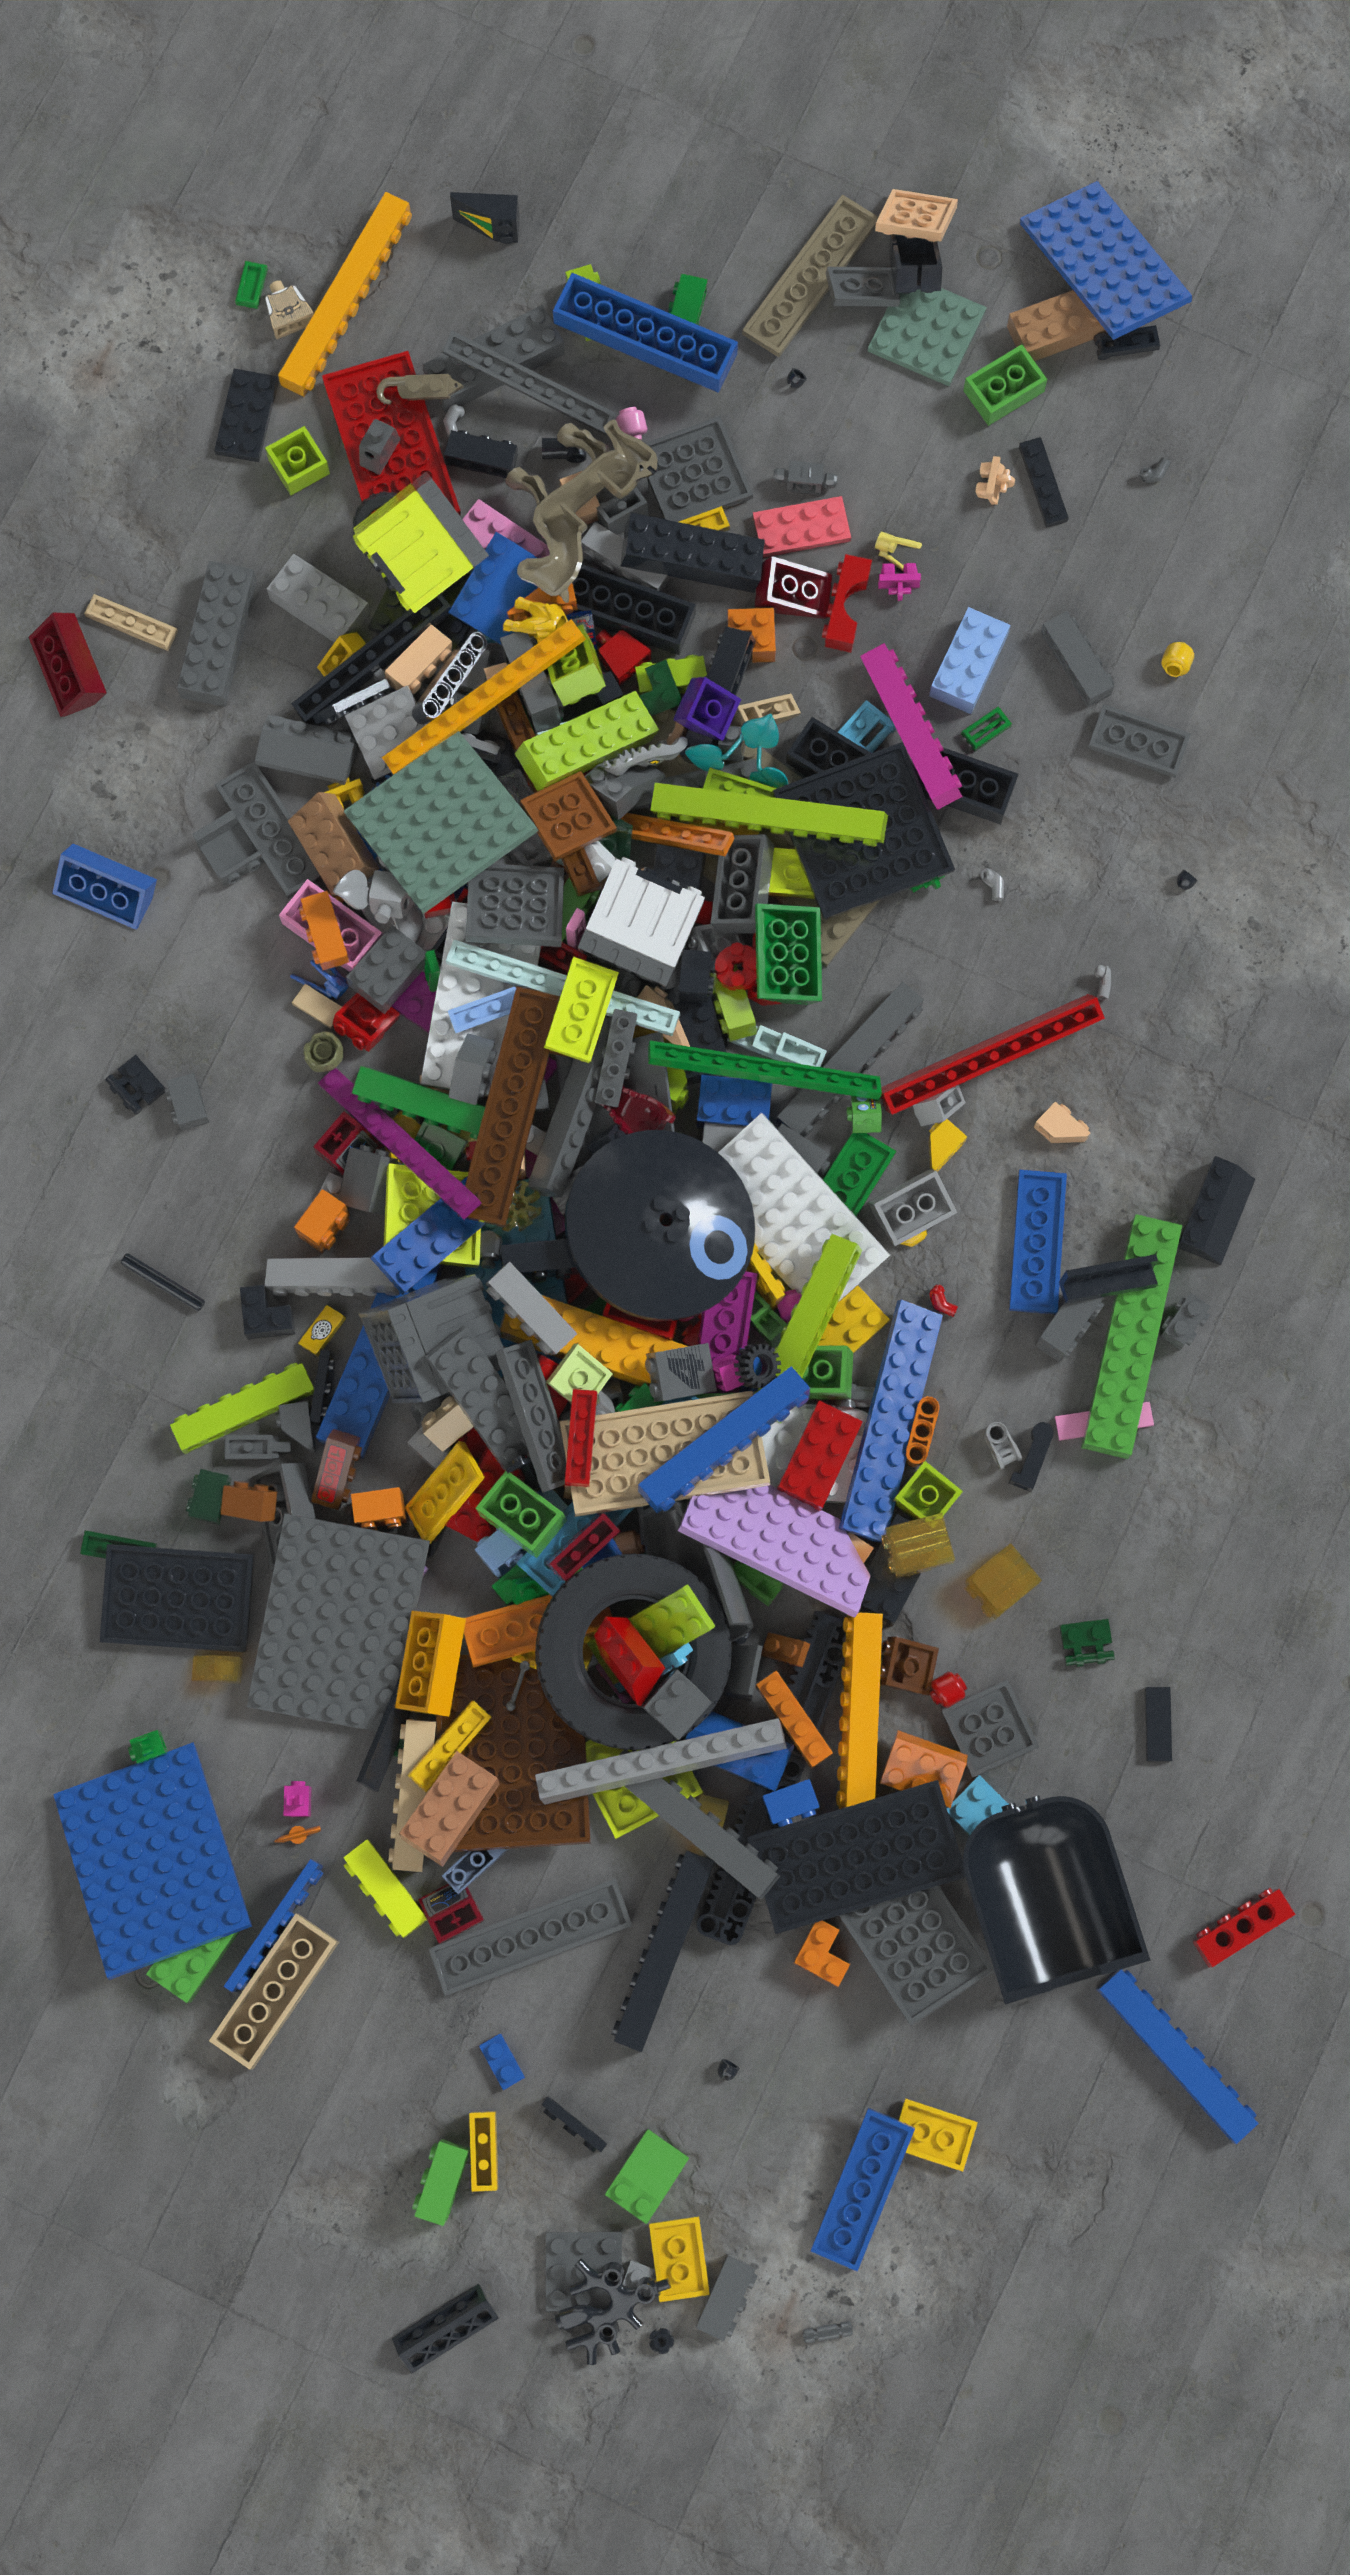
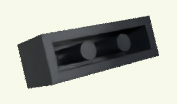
[444,430,518,478]

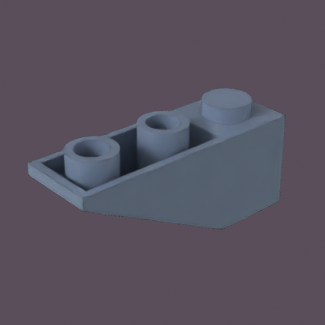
[442,1849,509,1894]

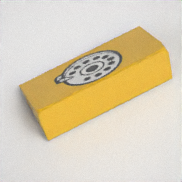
[298,1305,346,1357]

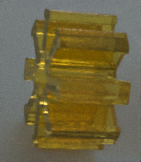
[502,1181,542,1232]

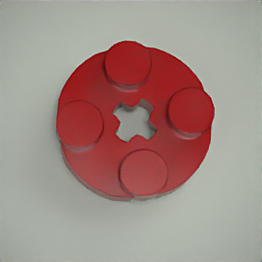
[715,942,757,991]

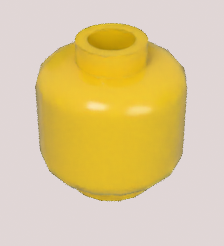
[1161,642,1194,677]

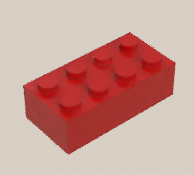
[777,1400,863,1511]

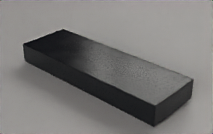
[1145,1687,1172,1762]

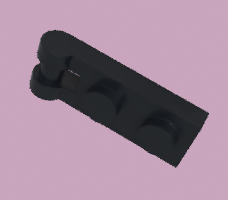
[1094,325,1160,360]

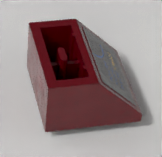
[313,1111,383,1176]
[418,1884,485,1944]

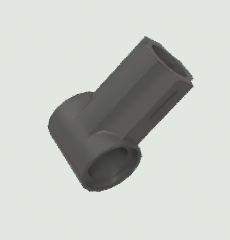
[834,1384,875,1409]

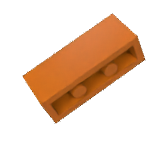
[299,891,350,970]

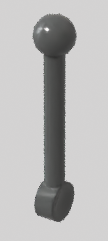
[506,1661,530,1711]

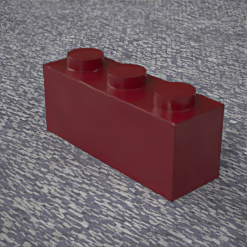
[545,1513,620,1582]

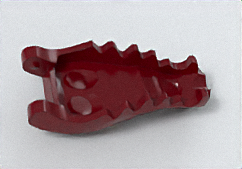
[599,1087,676,1135]

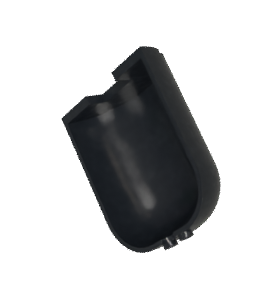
[963,1795,1151,2005]

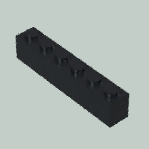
[680,626,756,765]

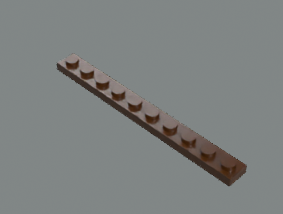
[495,691,600,897]

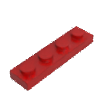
[565,1389,598,1487]

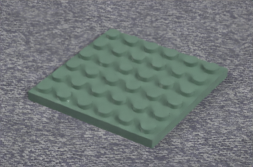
[344,731,538,914]

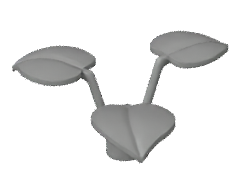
[333,857,423,944]

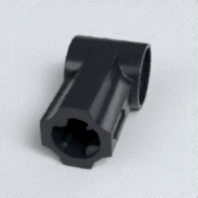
[542,438,587,463]

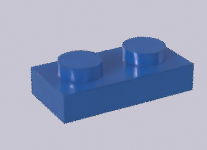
[479,2033,525,2090]

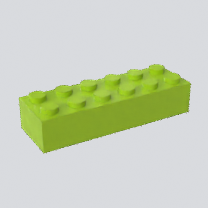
[515,691,659,791]

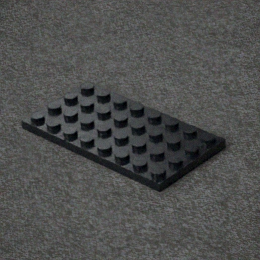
[747,1780,965,1934]

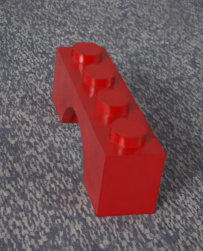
[822,554,872,653]

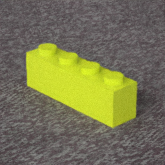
[343,1839,427,1938]

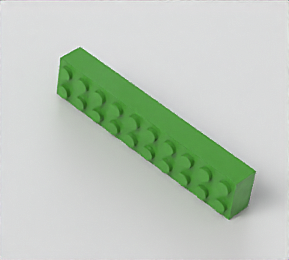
[1081,1214,1182,1459]

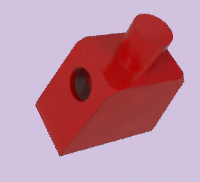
[596,629,651,687]

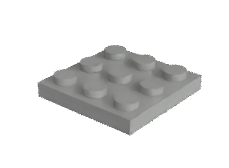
[345,686,426,780]

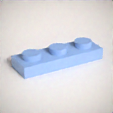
[447,987,516,1034]

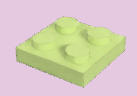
[546,1343,613,1404]

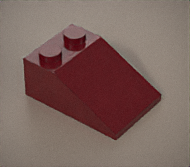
[754,556,832,619]

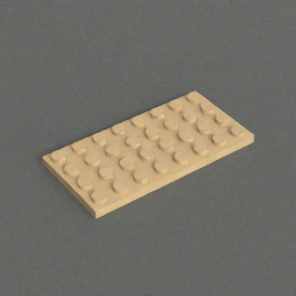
[560,1391,770,1517]

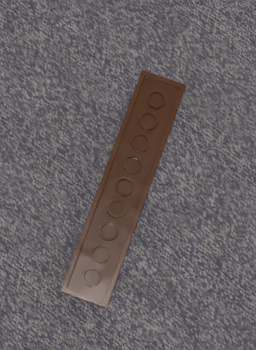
[458,986,560,1227]

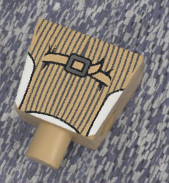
[265,281,314,340]

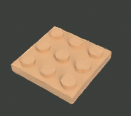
[875,189,958,242]

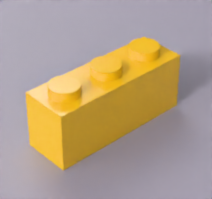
[469,2111,498,2192]

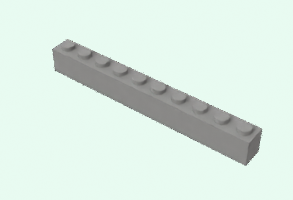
[535,1718,787,1804]

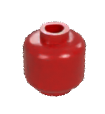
[929,1671,967,1708]

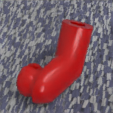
[929,1285,958,1317]

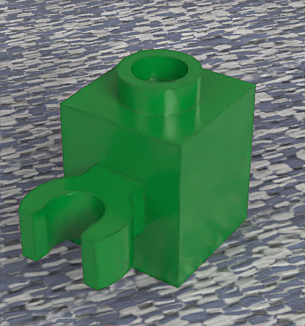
[128,1730,168,1764]

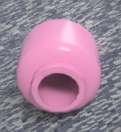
[615,407,648,440]

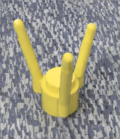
[875,532,922,571]

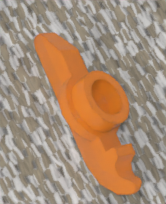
[274,1826,321,1844]

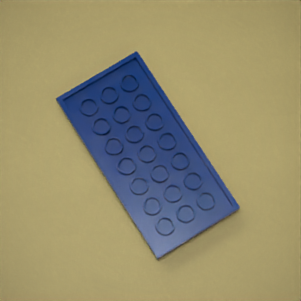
[1020,181,1192,340]

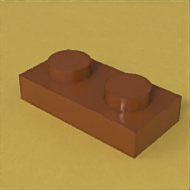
[761,1632,810,1667]

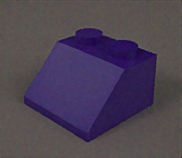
[673,677,741,741]

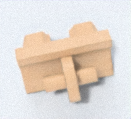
[976,456,1015,505]

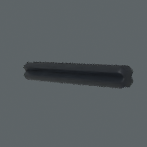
[121,1253,205,1311]

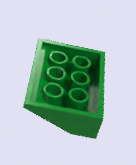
[755,903,822,1005]

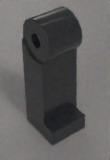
[1008,1422,1054,1492]

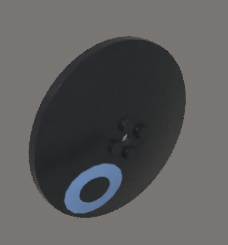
[565,1130,755,1321]

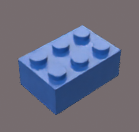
[697,1075,772,1128]

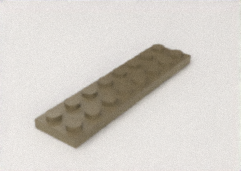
[742,195,879,357]

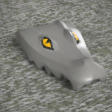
[603,737,688,776]

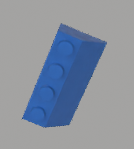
[52,844,157,929]
[685,1711,794,1791]

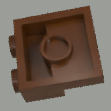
[880,1636,939,1696]

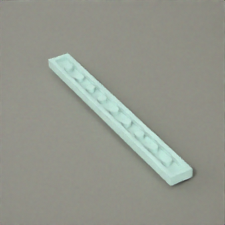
[446,940,680,1036]

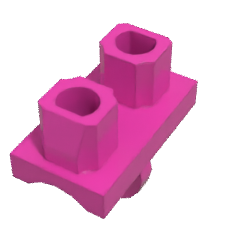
[878,563,921,601]

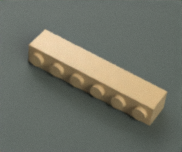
[388,1719,436,1872]

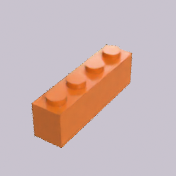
[755,1670,833,1769]

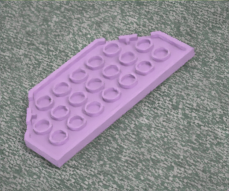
[678,1485,870,1618]

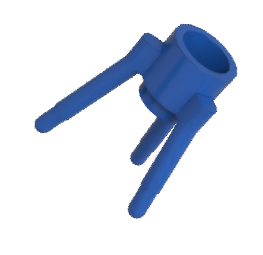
[290,960,349,1000]

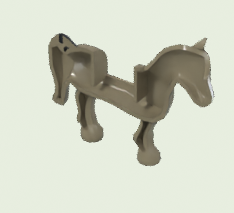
[506,420,658,603]

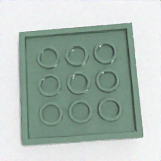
[868,288,987,387]

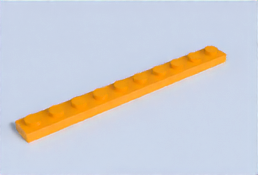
[382,619,586,774]

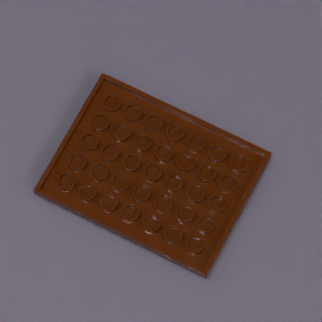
[436,1655,591,1852]

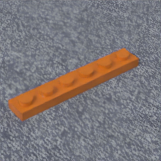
[609,813,734,856]

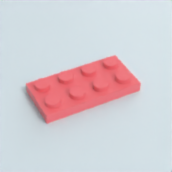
[753,496,851,558]

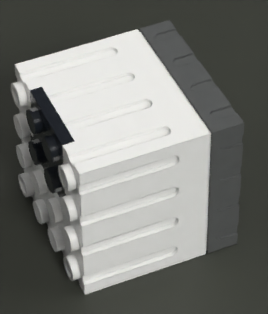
[578,857,705,990]

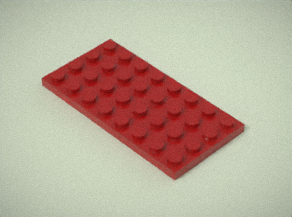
[322,351,461,515]

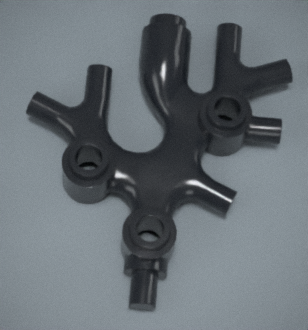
[555,2258,671,2365]

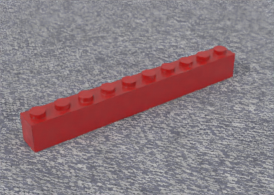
[880,994,1105,1115]

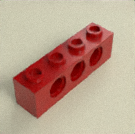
[1193,1888,1296,1968]

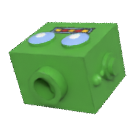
[847,1096,882,1133]

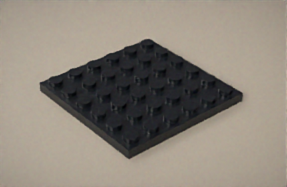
[772,742,955,921]

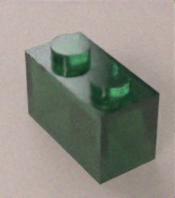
[186,1469,232,1525]

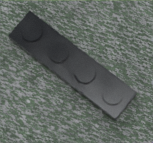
[1019,437,1069,528]

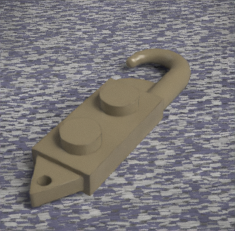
[377,374,464,404]

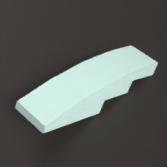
[727,1025,827,1067]

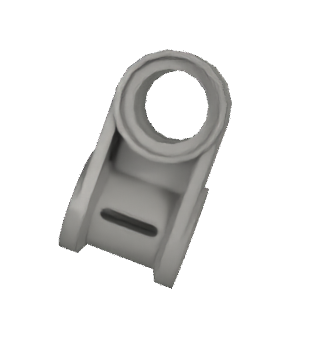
[983,1422,1022,1470]

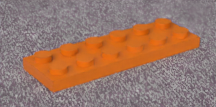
[464,1595,612,1668]

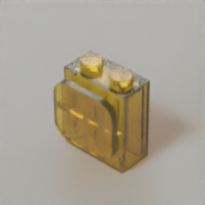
[881,1513,955,1578]
[964,1543,1042,1620]

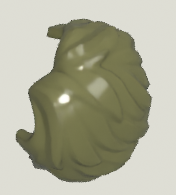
[303,1031,343,1072]

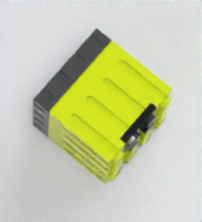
[353,472,489,613]

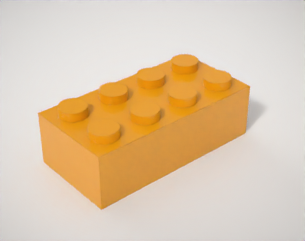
[395,1611,466,1717]

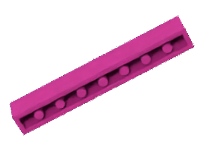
[860,643,962,810]

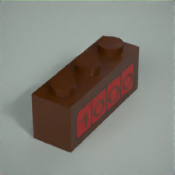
[311,1429,362,1510]

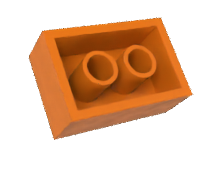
[880,1730,968,1808]

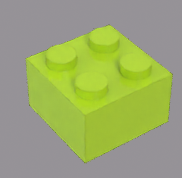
[265,426,330,496]
[894,1461,963,1531]

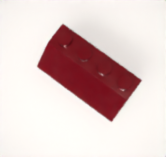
[28,612,107,717]

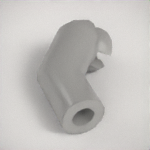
[443,404,465,438]
[980,868,1004,901]

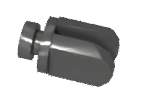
[480,1230,502,1269]

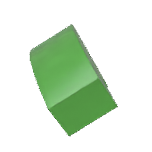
[750,1291,788,1348]

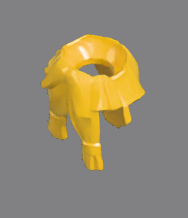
[503,597,568,643]

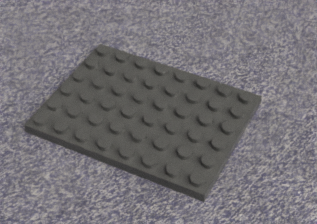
[247,1513,430,1732]

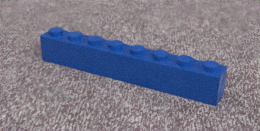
[638,1366,810,1513]
[1097,1969,1259,2144]

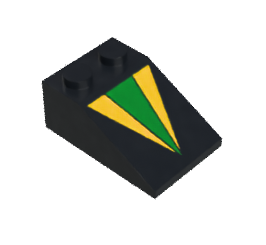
[450,192,520,244]

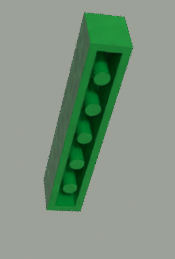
[352,1066,486,1140]

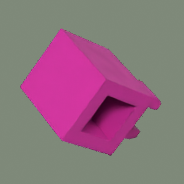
[283,1781,312,1817]

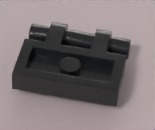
[105,1054,166,1115]

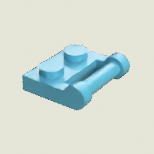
[838,700,897,753]

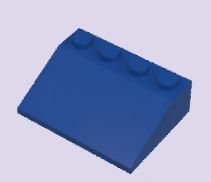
[449,532,538,646]

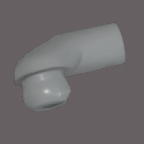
[1094,965,1111,1000]

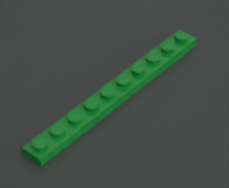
[648,1040,882,1100]

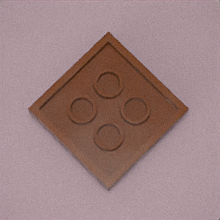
[519,771,617,861]

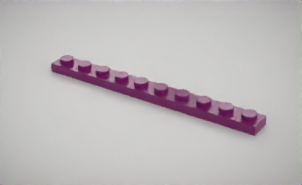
[318,1068,481,1220]

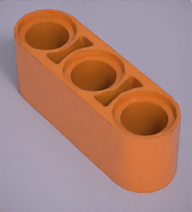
[906,1396,939,1467]

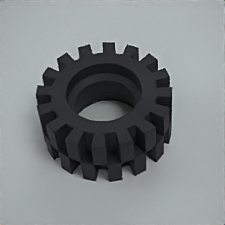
[734,1344,781,1388]

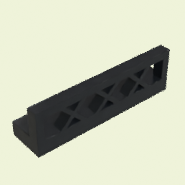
[1059,1254,1158,1304]
[392,2284,499,2373]

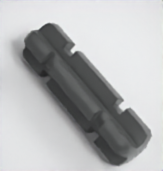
[803,2321,853,2344]

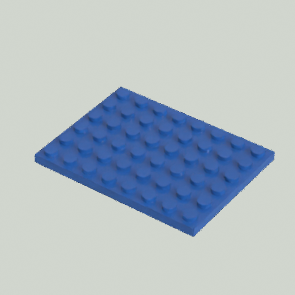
[53,1743,252,1980]

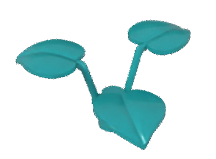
[685,714,788,789]

